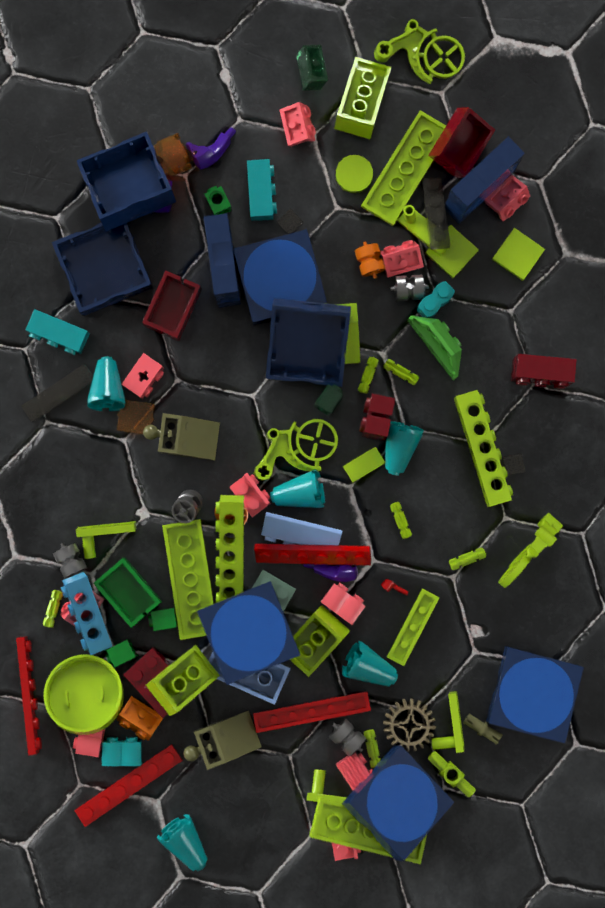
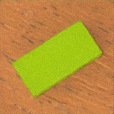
[343,447,385,483]

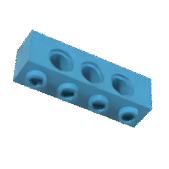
[61,572,113,655]

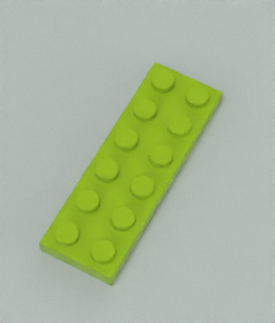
[361,110,446,226]
[162,519,214,640]
[309,797,427,864]

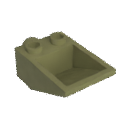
[143,413,220,461]
[183,710,262,770]

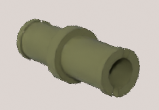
[463,713,503,745]

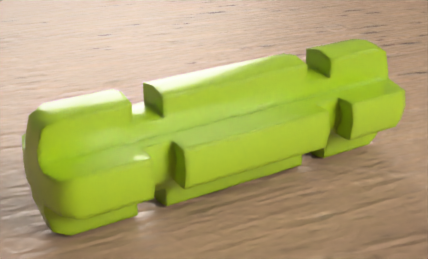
[358,357,378,394]
[384,359,419,385]
[390,502,412,539]
[449,547,486,570]
[43,590,63,628]
[364,729,381,768]

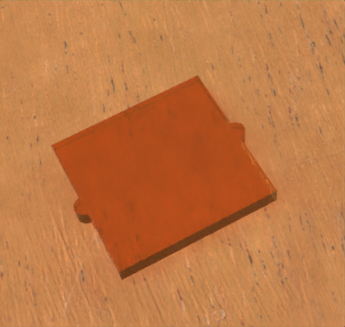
[117,400,155,434]

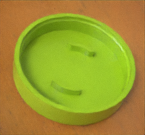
[44,655,124,735]

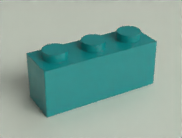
[247,159,277,221]
[25,309,90,355]

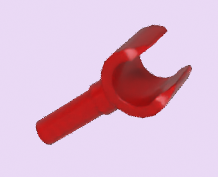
[381,579,409,595]

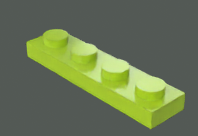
[387,588,440,666]

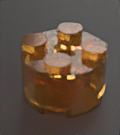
[154,133,193,177]

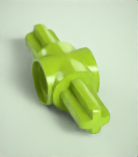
[428,751,476,797]

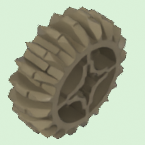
[383,698,436,752]

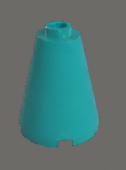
[87,356,126,411]
[385,421,424,476]
[270,469,325,508]
[342,641,398,687]
[157,814,207,871]

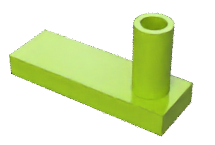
[397,205,453,256]
[76,521,137,559]
[431,691,465,753]
[307,769,347,803]

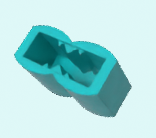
[417,281,455,318]
[102,737,142,766]

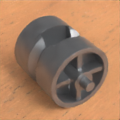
[390,275,429,301]
[172,490,203,524]
[53,543,87,579]
[329,719,366,756]

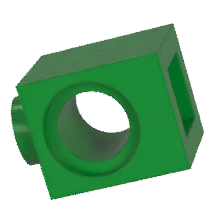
[204,186,232,215]
[148,608,178,631]
[105,639,137,668]

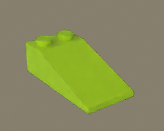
[334,57,391,139]

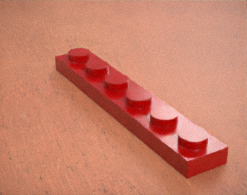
[254,544,372,566]
[16,636,42,755]
[253,691,371,733]
[74,744,183,827]

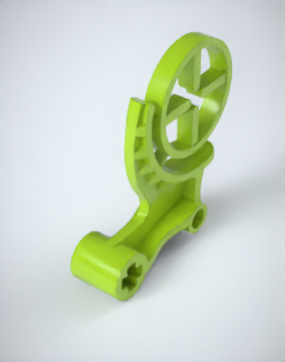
[374,19,465,84]
[254,419,338,481]
[498,512,563,588]

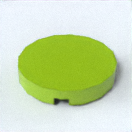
[336,155,373,193]

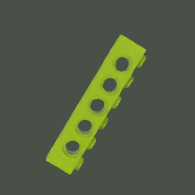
[454,390,513,507]
[216,495,244,603]

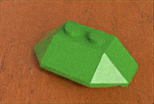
[407,316,462,381]

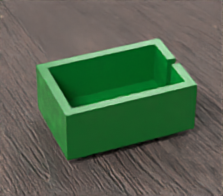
[93,558,163,628]

